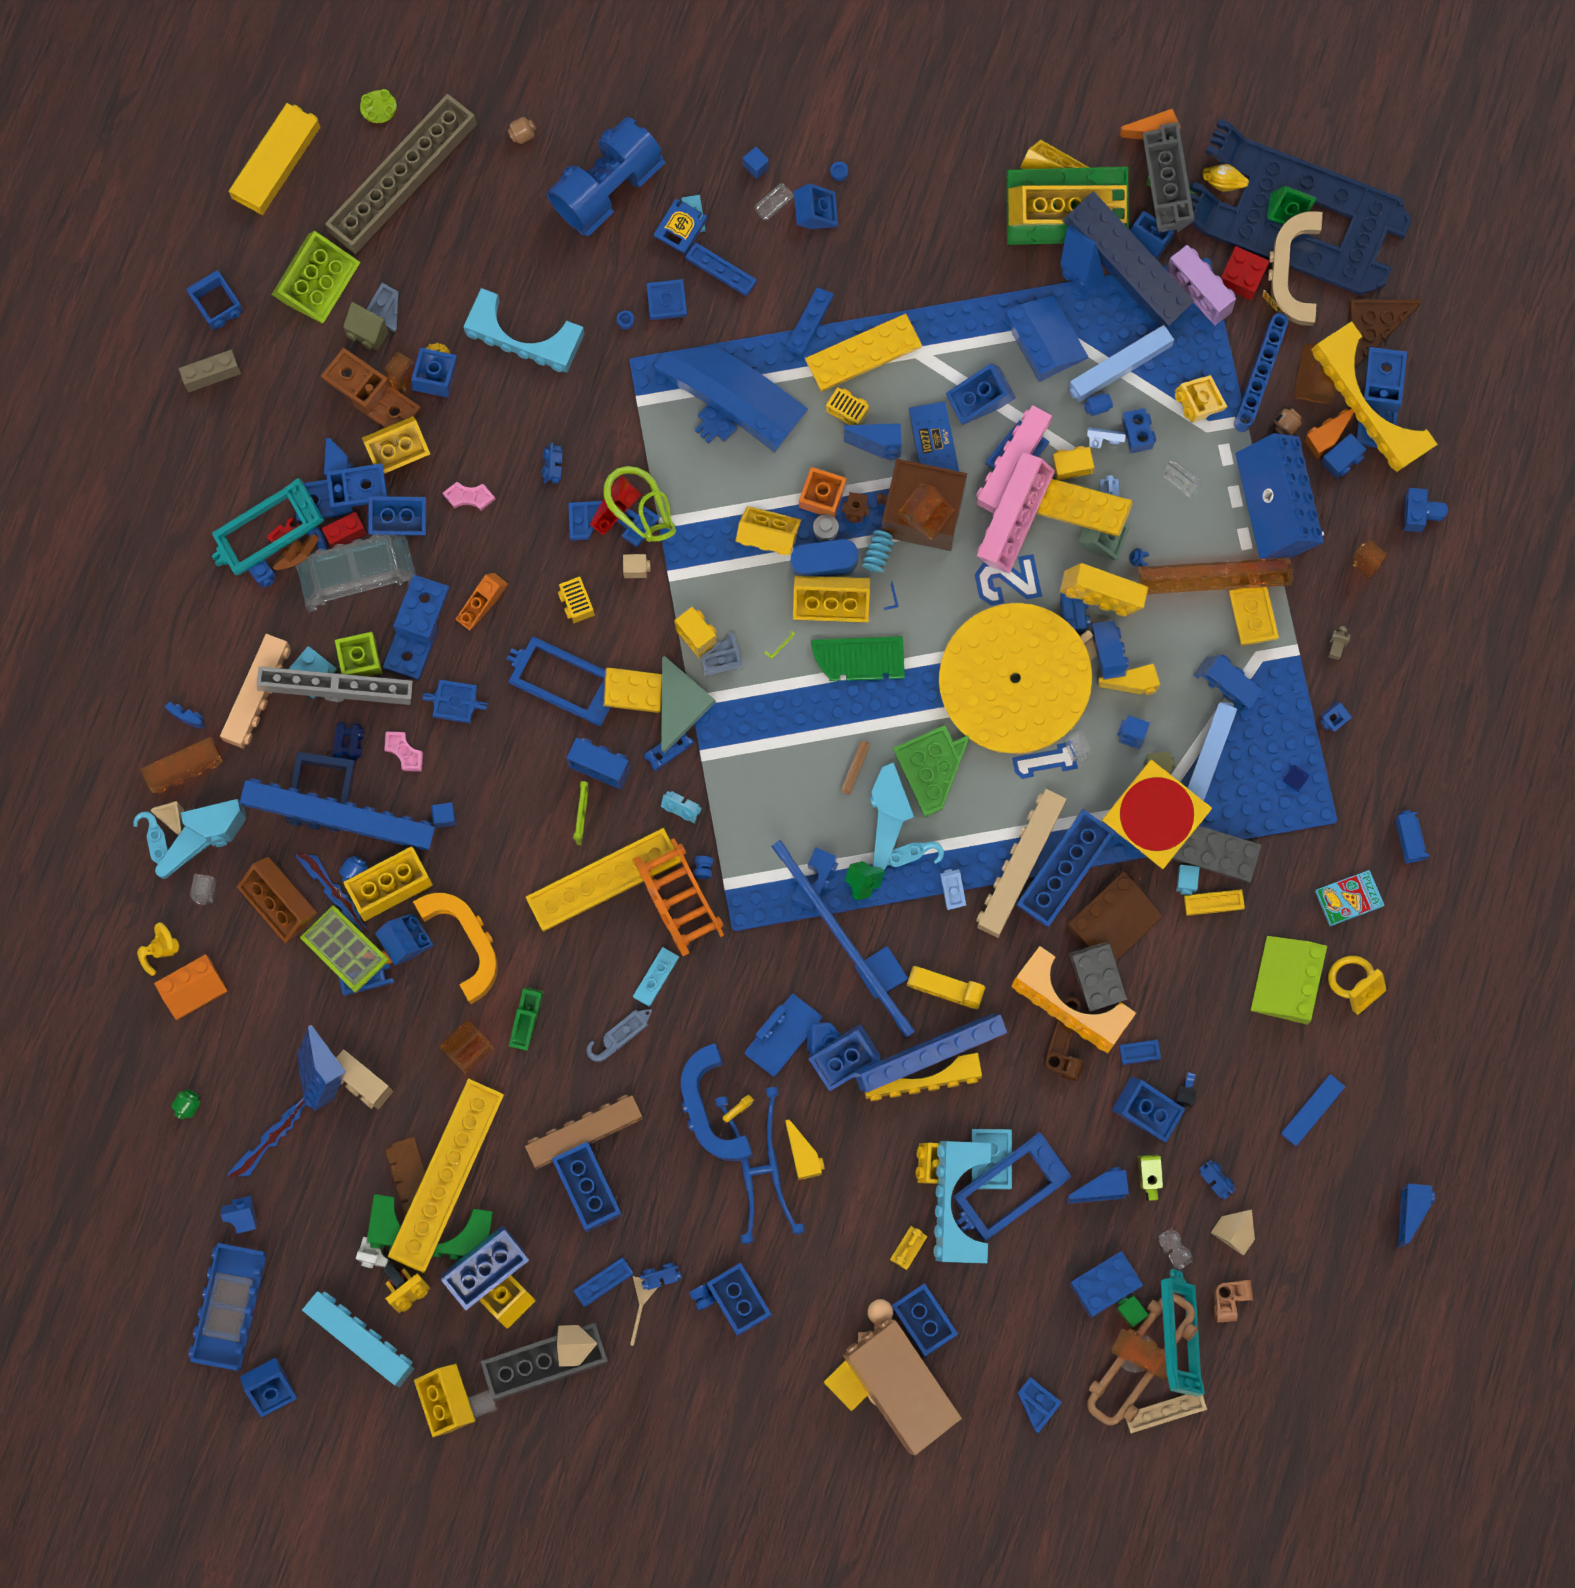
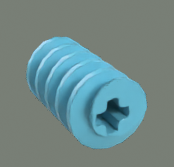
[861,530,895,573]

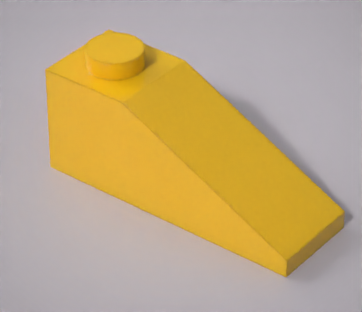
[1097,663,1160,695]
[785,1120,825,1180]

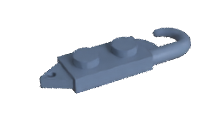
[587,1009,652,1062]

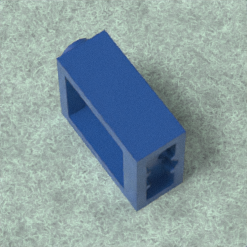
[186,270,244,330]

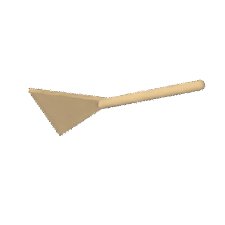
[630,1276,661,1346]

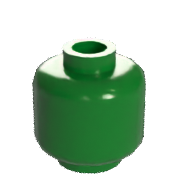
[171,1089,201,1120]

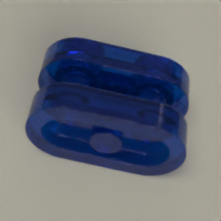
[333,722,365,762]

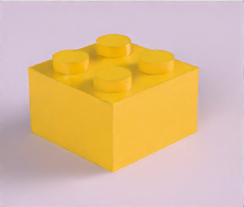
[674,606,717,659]

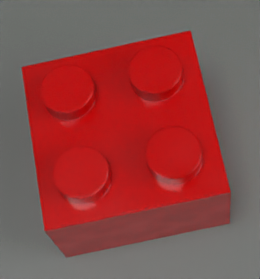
[1221,247,1270,301]

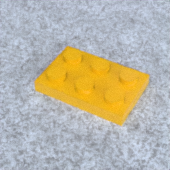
[1228,584,1279,646]
[603,668,662,713]

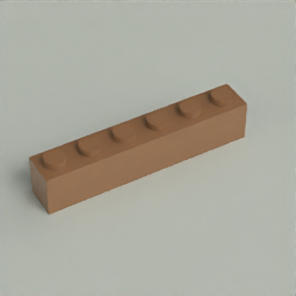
[525,1095,643,1170]

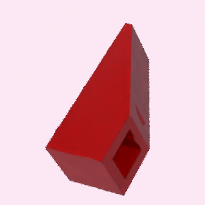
[590,475,641,535]

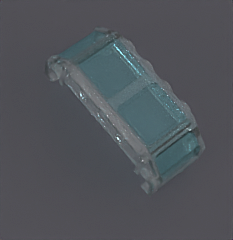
[295,534,416,612]

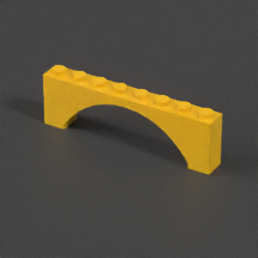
[1311,321,1438,473]

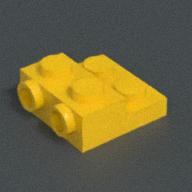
[1175,375,1227,423]

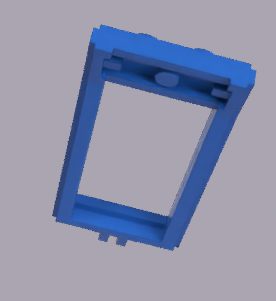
[506,637,611,727]
[952,1132,1071,1241]

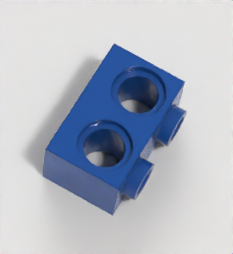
[1122,408,1156,453]
[1117,715,1150,750]

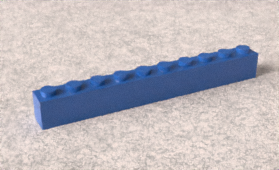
[240,778,435,851]

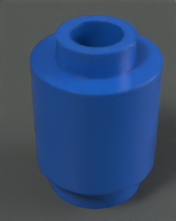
[1084,393,1113,416]

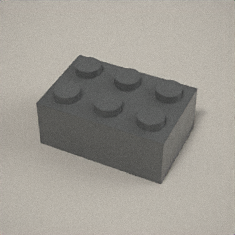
[1069,941,1127,1011]

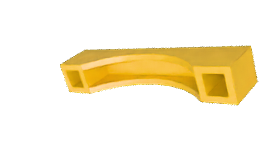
[865,1053,982,1101]

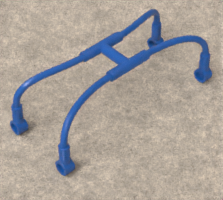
[715,1087,805,1245]

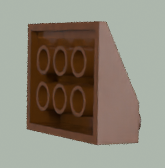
[1067,871,1163,962]

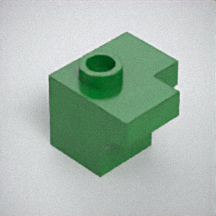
[845,861,885,901]

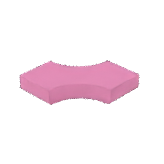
[442,482,496,511]
[384,732,423,772]

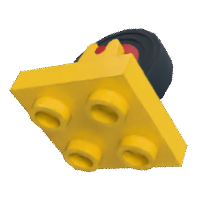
[384,1263,431,1313]

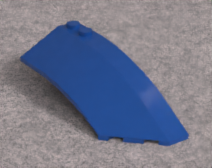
[653,346,808,453]

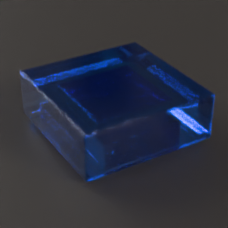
[1283,765,1310,792]

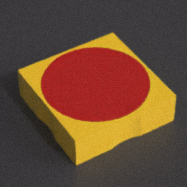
[1102,760,1212,870]

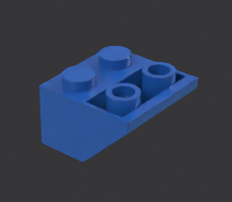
[1130,211,1175,260]
[375,913,433,966]

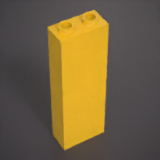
[229,103,320,215]

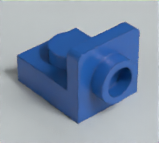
[248,560,277,588]

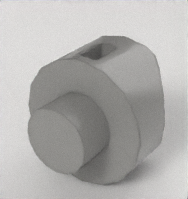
[813,514,839,542]

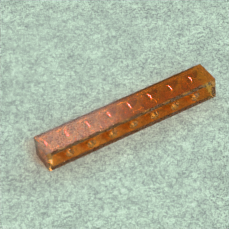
[1138,558,1293,594]

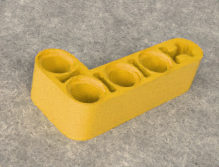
[907,966,986,1009]

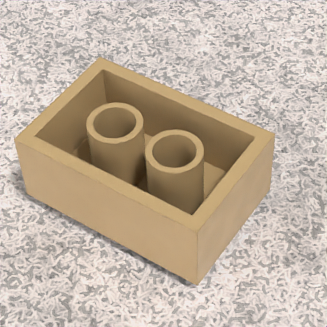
[336,1049,393,1110]

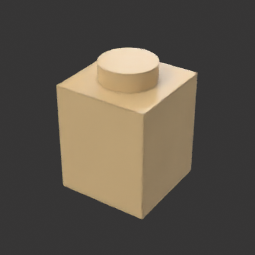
[623,554,650,578]

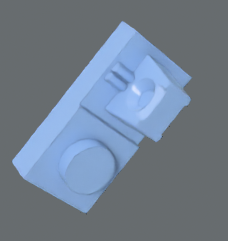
[1087,427,1125,448]
[940,869,966,910]

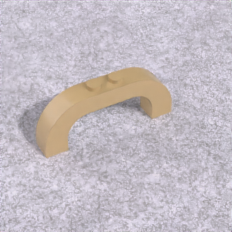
[1268,212,1322,326]

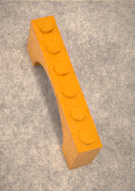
[1011,946,1136,1054]

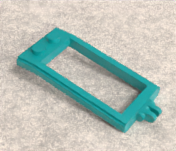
[212,478,324,576]
[1161,1269,1205,1397]

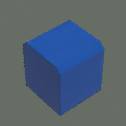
[743,147,769,178]
[431,802,456,828]

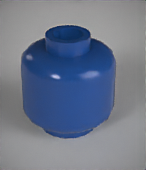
[339,855,368,882]

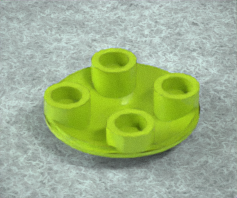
[360,89,397,123]

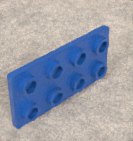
[744,994,822,1077]

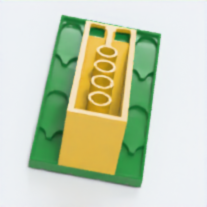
[1006,167,1129,245]

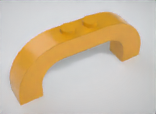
[413,893,498,1004]

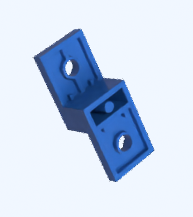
[1356,347,1407,448]
[296,464,387,522]
[383,574,450,681]

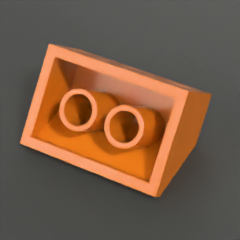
[154,954,228,1020]

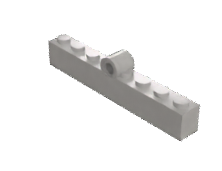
[257,667,413,705]

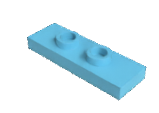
[633,947,679,1007]

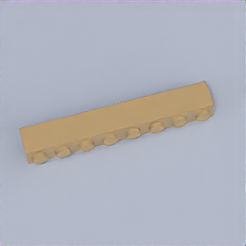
[976,789,1067,938]

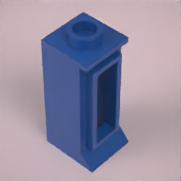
[1395,810,1430,864]

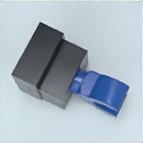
[1175,1072,1196,1108]

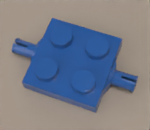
[422,680,488,724]

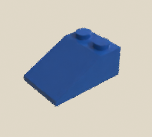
[1060,226,1105,293]
[946,363,1016,425]
[844,423,902,460]
[809,1024,881,1091]
[1111,1077,1185,1143]
[1066,1167,1129,1204]
[1398,1183,1435,1248]

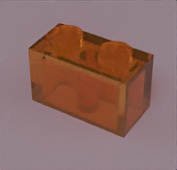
[384,352,415,392]
[1352,540,1388,579]

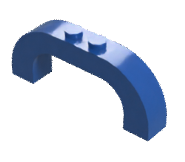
[681,1043,754,1161]

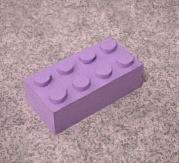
[1167,245,1236,326]

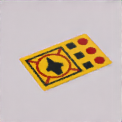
[1263,290,1287,316]

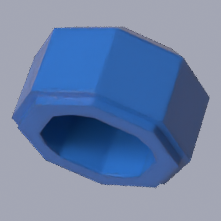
[616,310,635,330]

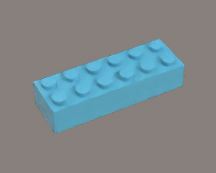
[302,1291,415,1388]

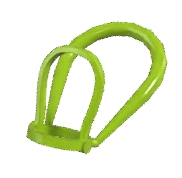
[604,466,676,542]

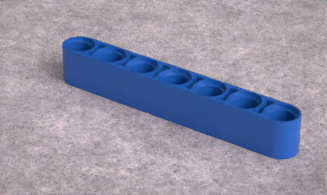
[1234,313,1288,432]

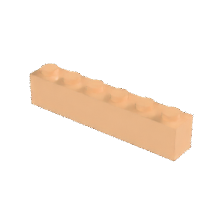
[220,634,291,749]

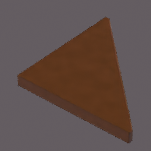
[1350,299,1422,368]

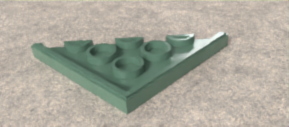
[661,656,716,754]

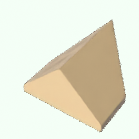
[151,801,185,835]
[1211,1209,1255,1256]
[557,1325,597,1367]

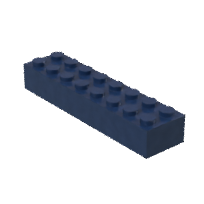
[1062,191,1194,327]

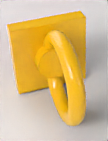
[1328,956,1386,1015]

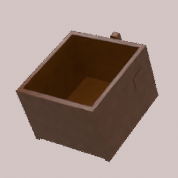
[877,459,967,551]

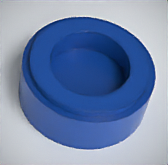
[830,162,848,181]

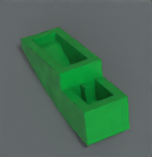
[509,987,544,1051]

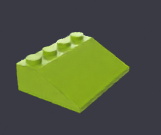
[271,231,360,324]
[1250,936,1327,1025]

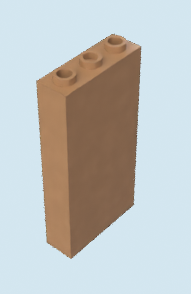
[842,1319,962,1455]

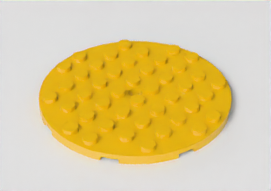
[939,603,1092,754]

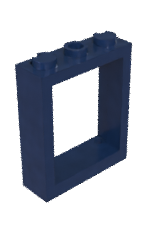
[285,752,356,833]

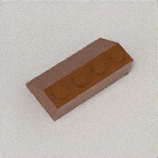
[237,857,317,944]

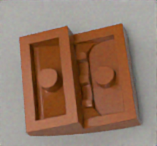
[272,534,319,570]

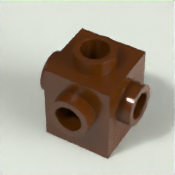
[842,492,870,523]

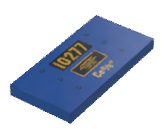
[909,402,959,471]

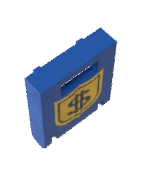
[654,198,708,255]

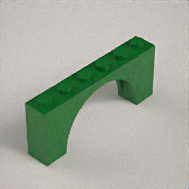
[366,1194,492,1260]

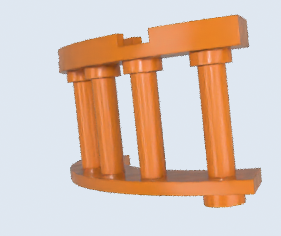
[633,838,724,956]

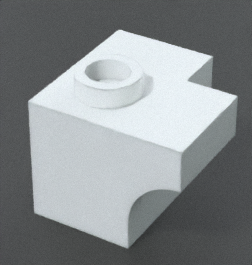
[356,1237,390,1269]

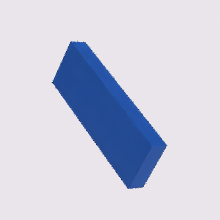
[573,1257,634,1308]

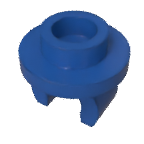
[1129,548,1149,567]

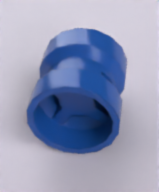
[693,856,713,879]
[689,1284,716,1311]

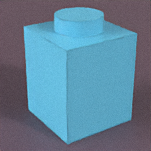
[1176,865,1200,895]

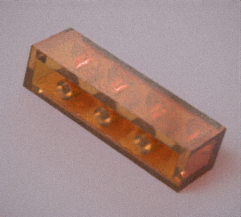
[141,737,223,793]

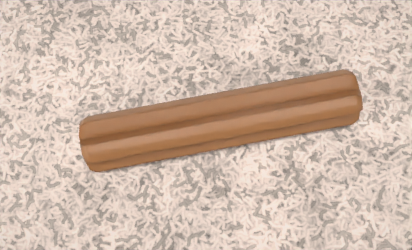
[841,741,870,795]

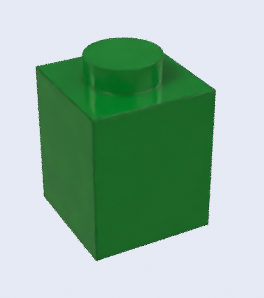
[1116,1296,1148,1328]

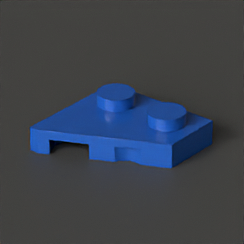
[569,501,602,541]
[1018,1377,1062,1433]

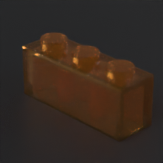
[1111,1329,1178,1382]

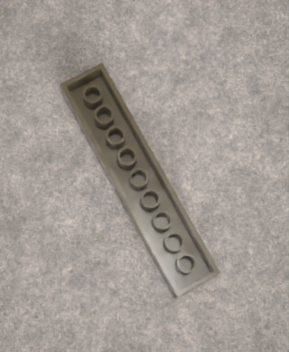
[325,94,477,255]

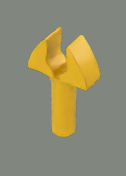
[723,1095,754,1122]

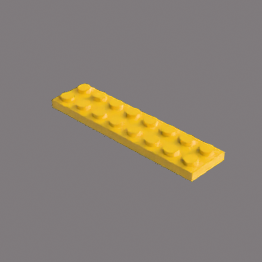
[526,828,681,932]

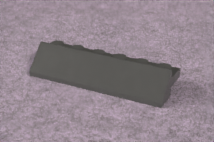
[1143,122,1194,232]

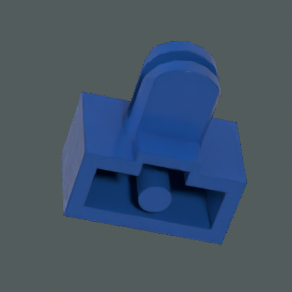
[1403,488,1448,532]

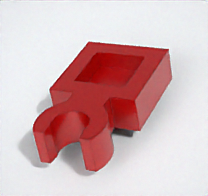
[267,518,300,552]

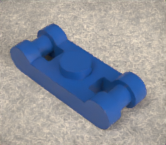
[643,733,694,771]

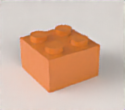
[799,467,847,517]

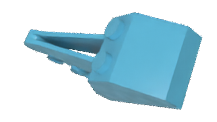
[869,763,944,870]
[134,799,247,879]

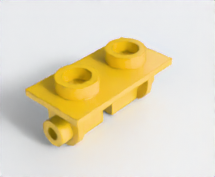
[890,1226,928,1270]

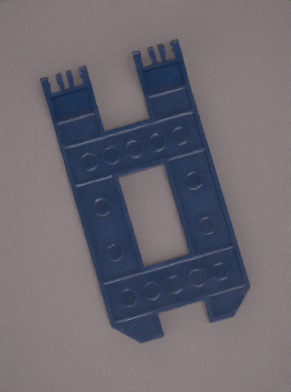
[1189,119,1412,296]

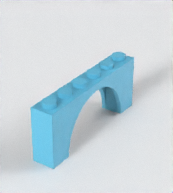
[464,288,585,372]
[934,1141,991,1263]

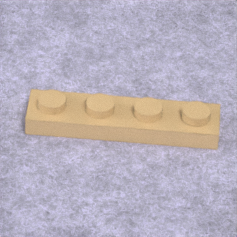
[1126,1394,1207,1434]

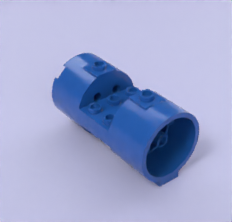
[546,117,666,236]

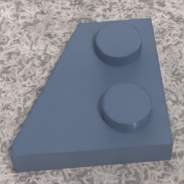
[366,283,398,333]
[701,632,742,676]

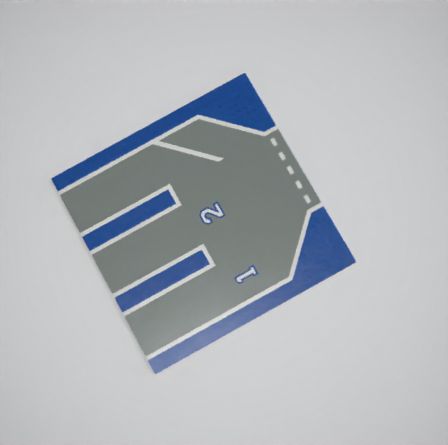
[630,258,1337,931]

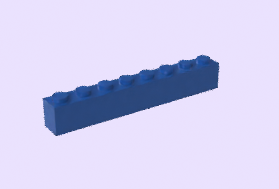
[854,1013,1007,1092]

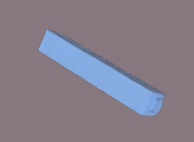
[1069,325,1174,403]
[1188,702,1237,801]

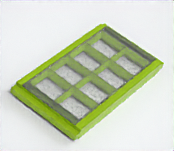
[300,905,389,993]

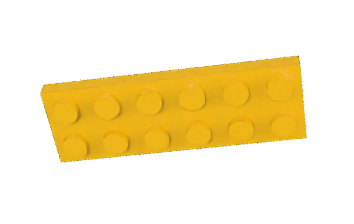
[805,314,922,392]
[1036,479,1133,537]

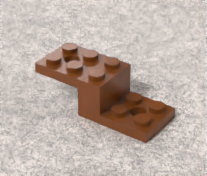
[321,348,421,428]

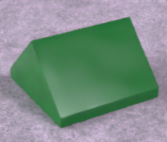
[1267,186,1316,225]

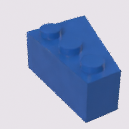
[1193,655,1263,710]

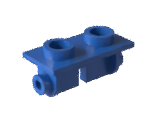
[542,443,563,484]
[1199,1160,1236,1200]
[640,1262,682,1290]

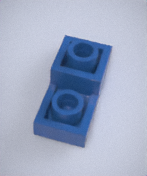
[165,702,205,729]

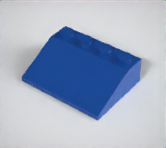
[1005,295,1089,382]
[297,1025,346,1111]

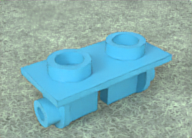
[661,791,702,824]

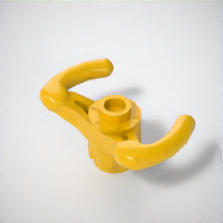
[137,922,179,976]

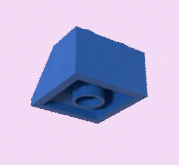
[794,183,838,229]
[411,348,457,398]
[240,1358,297,1417]

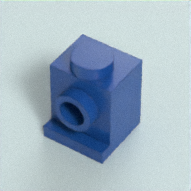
[1319,701,1352,732]

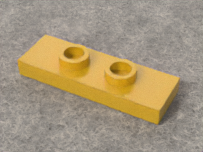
[1184,889,1245,916]

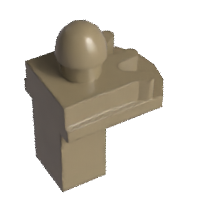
[1328,626,1351,660]

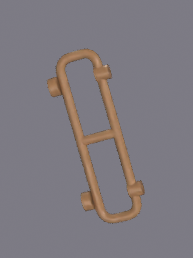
[1087,1293,1198,1425]

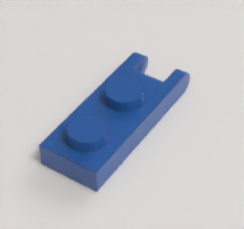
[338,964,394,996]

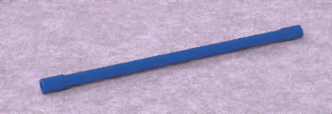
[771,840,915,1038]

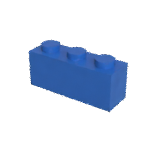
[1092,620,1129,680]

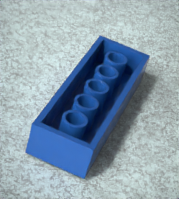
[1015,809,1115,928]

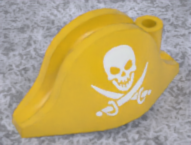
[1202,164,1249,192]

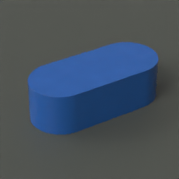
[791,539,858,577]

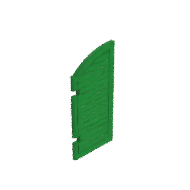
[811,636,905,681]

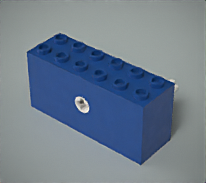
[1235,433,1324,561]

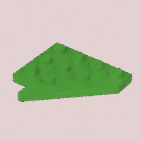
[893,725,969,818]

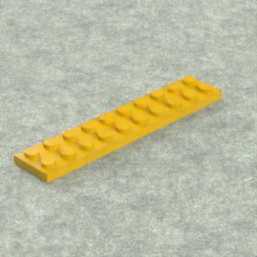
[388,1078,504,1273]

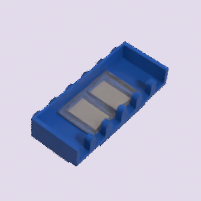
[189,1243,267,1372]

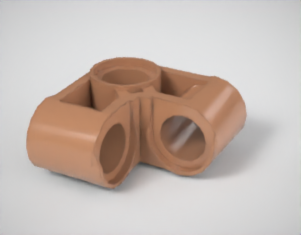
[1213,1280,1253,1323]

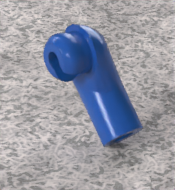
[308,527,328,554]

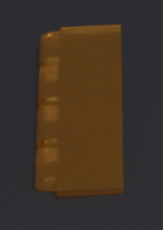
[385,1137,425,1217]

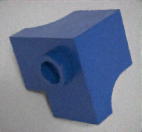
[221,1196,257,1234]

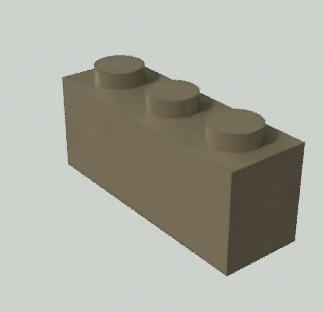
[179,350,241,393]

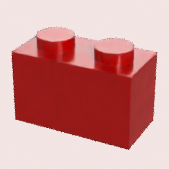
[322,512,367,551]

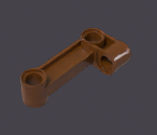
[1044,997,1084,1081]

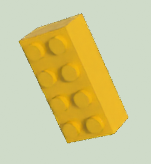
[1060,563,1148,617]

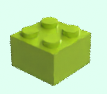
[335,632,382,677]

